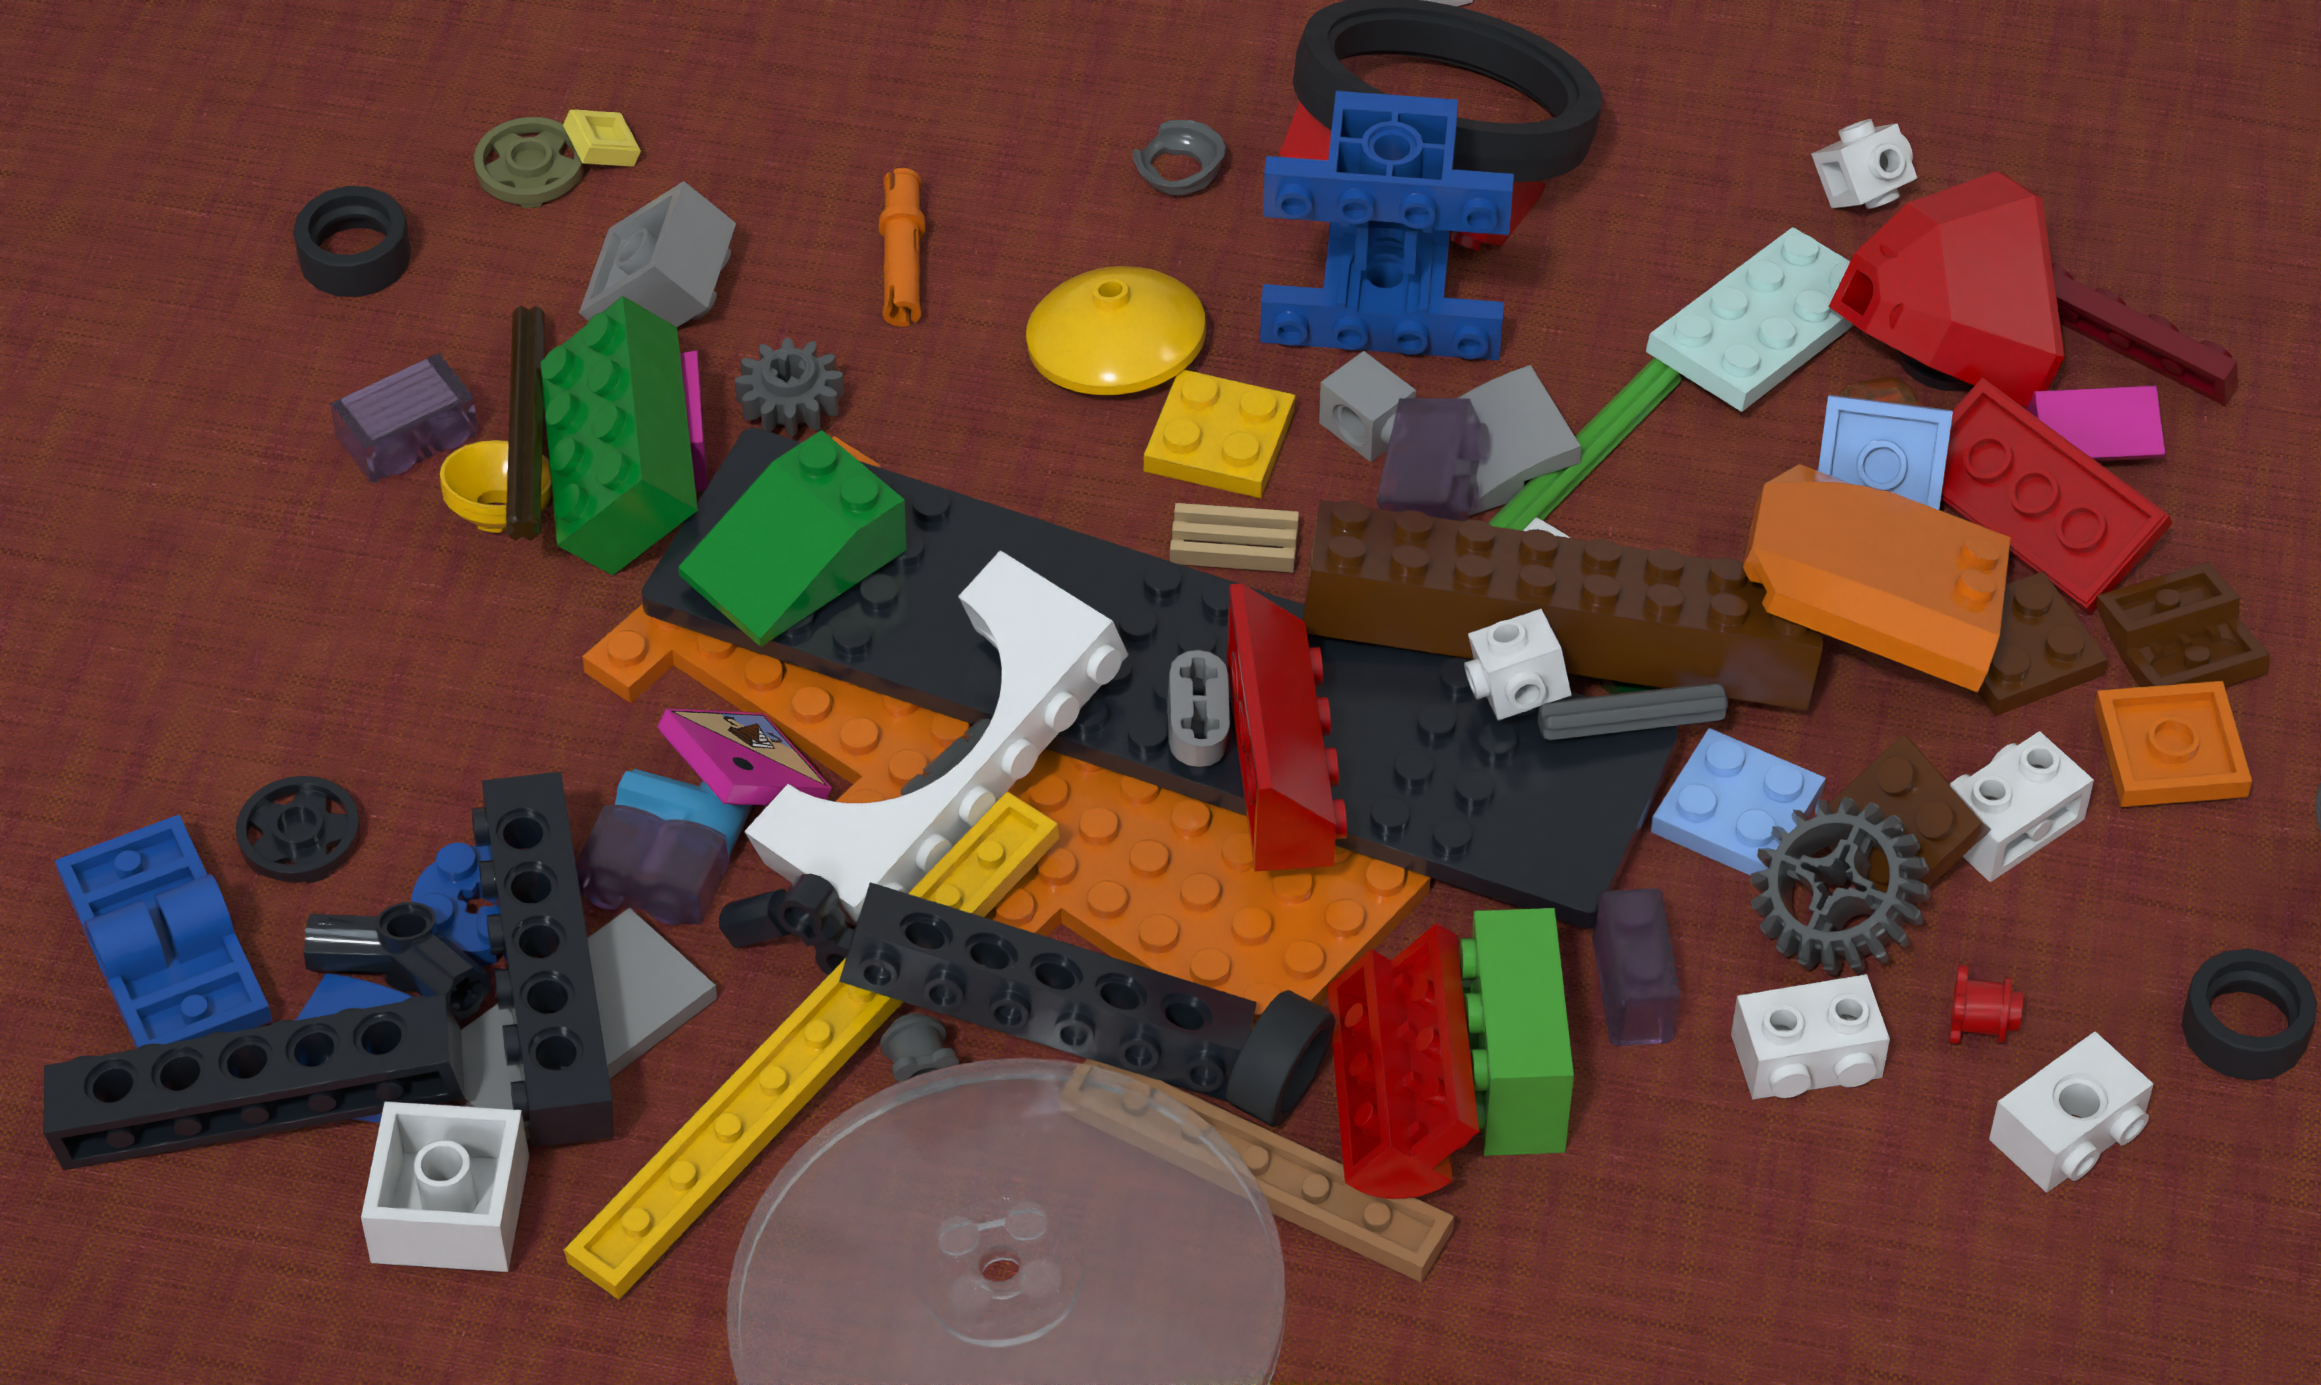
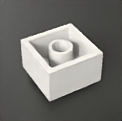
[361,1102,529,1272]

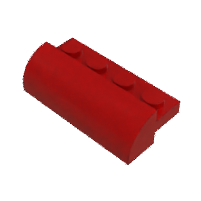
[1327,923,1479,1199]

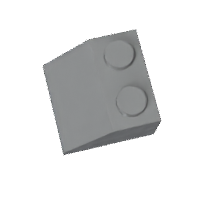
[579,181,736,327]

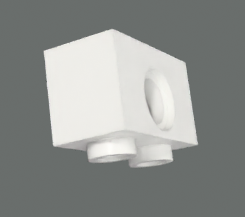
[1989,1032,2153,1193]

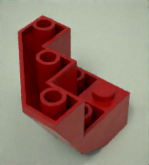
[1828,171,2065,408]

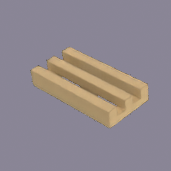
[1170,503,1299,573]

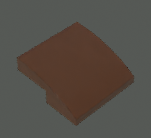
[2096,562,2270,687]

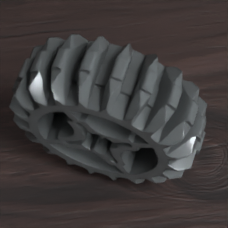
[1750,797,1931,976]

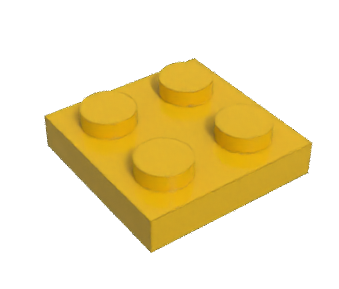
[1144,370,1296,498]

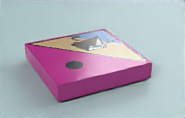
[657,708,832,806]

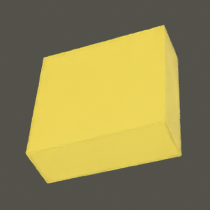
[563,109,641,167]

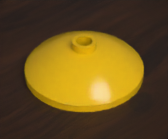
[1026,266,1206,395]

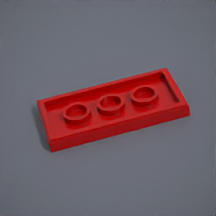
[1940,377,2173,616]

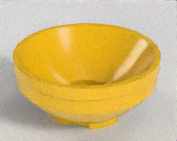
[440,440,552,533]

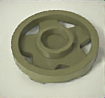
[474,117,585,208]

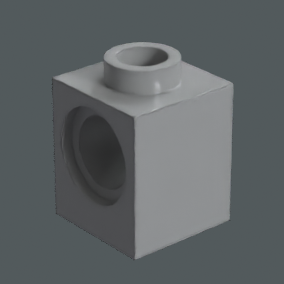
[1319,351,1416,462]

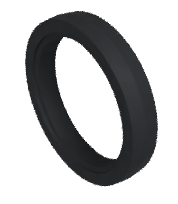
[1293,0,1602,182]

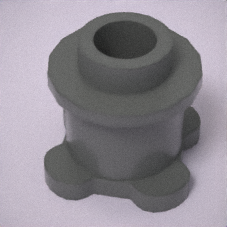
[880,1013,959,1102]

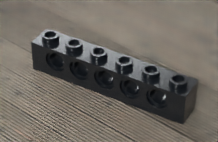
[471,772,613,1148]
[839,882,1257,1102]
[43,994,465,1170]

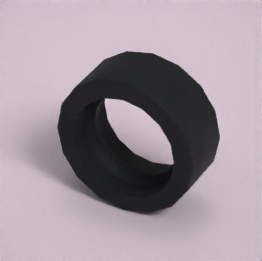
[293,186,411,297]
[2181,948,2317,1081]
[1226,990,1336,1127]

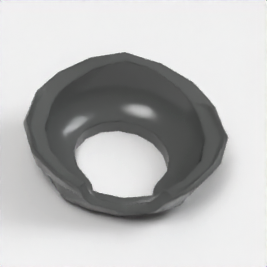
[1132,120,1226,196]

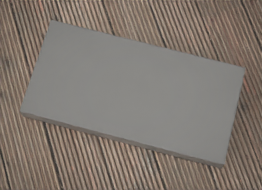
[456,908,717,1140]

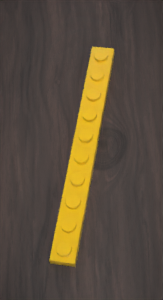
[564,791,1060,1300]

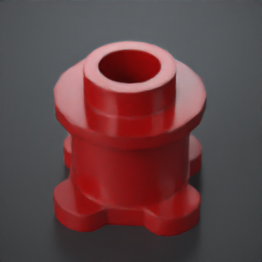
[1949,964,2024,1045]

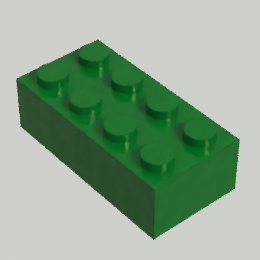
[541,296,698,575]

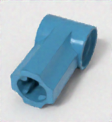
[613,769,753,865]

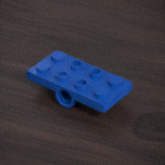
[54,815,272,1049]

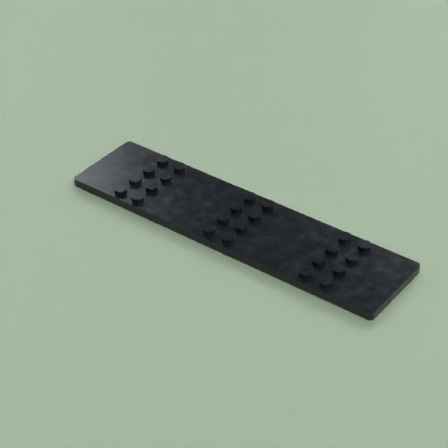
[642,428,1678,929]

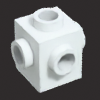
[1811,119,1917,209]
[1464,609,1571,720]

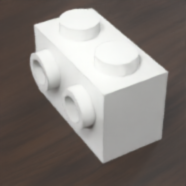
[1951,731,2094,882]
[1731,974,1890,1100]

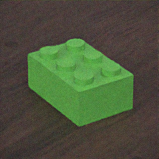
[1459,908,1574,1156]

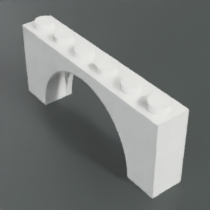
[744,551,1128,926]

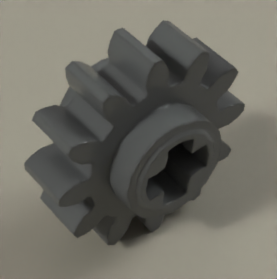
[735,338,844,437]

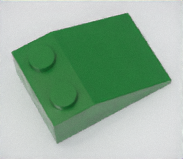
[678,430,906,647]

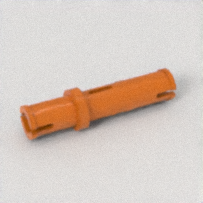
[879,168,925,327]

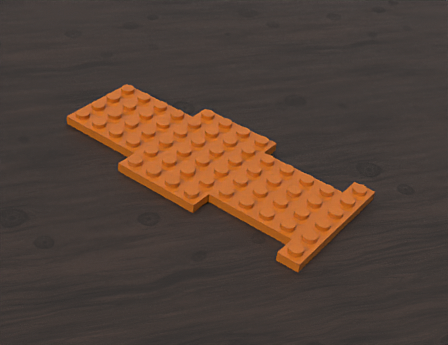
[582,436,1431,1029]

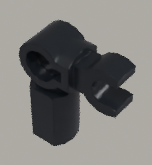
[719,873,854,976]

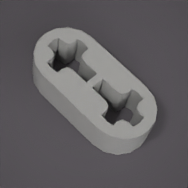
[1167,650,1230,767]

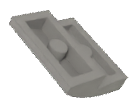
[1419,365,1581,516]

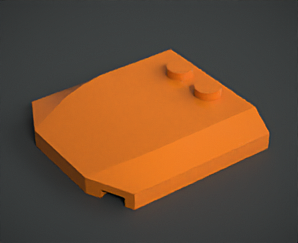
[1743,464,2011,692]

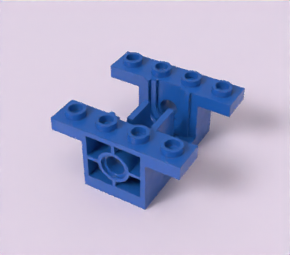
[1260,91,1514,361]

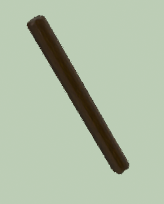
[506,305,545,541]

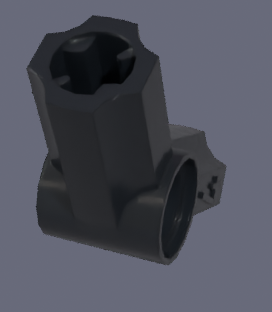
[304,902,491,1021]

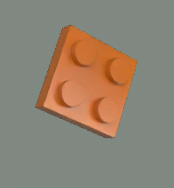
[2094,681,2252,807]

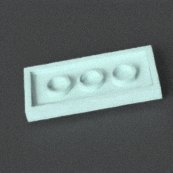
[1646,227,1854,412]

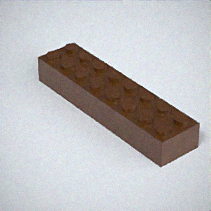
[1302,500,1823,710]

